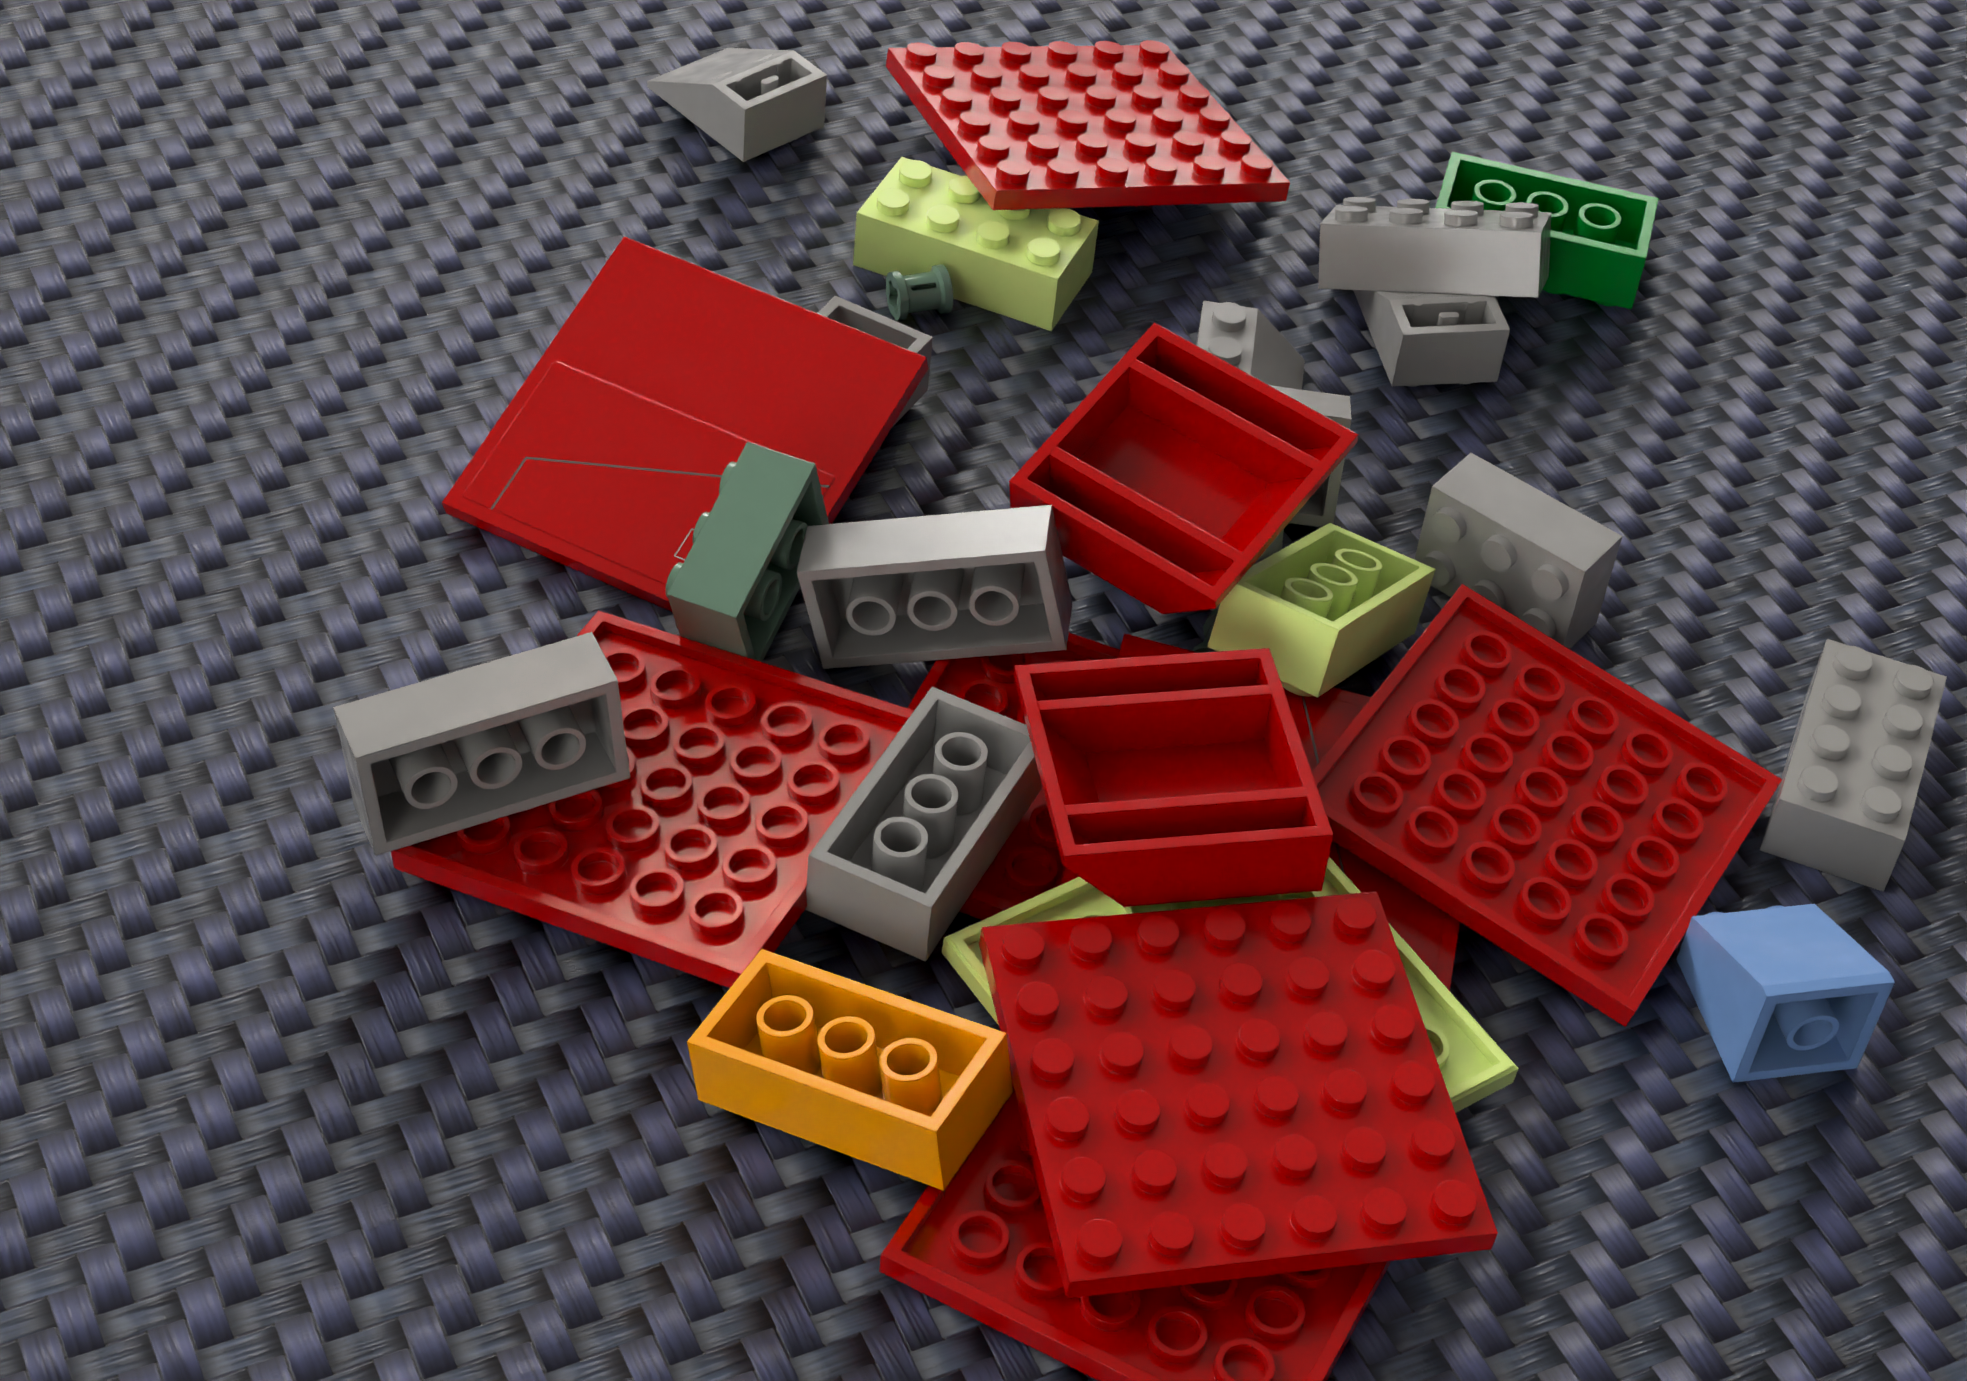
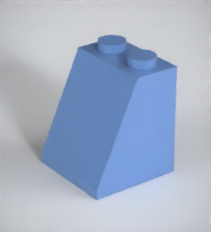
[1676,904,1895,1083]

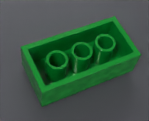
[1435,152,1659,310]

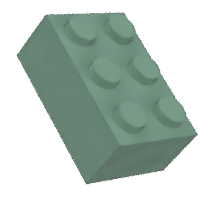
[666,441,829,662]

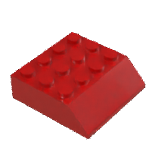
[1009,322,1359,614]
[1014,648,1333,907]

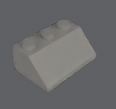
[1196,301,1305,389]

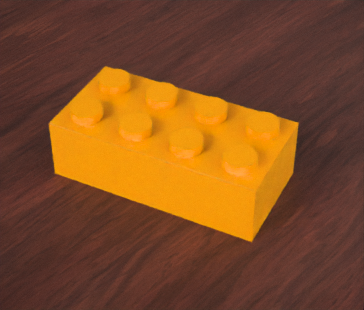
[687,949,1013,1191]

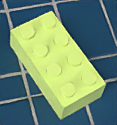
[853,157,1099,331]
[1207,523,1436,698]

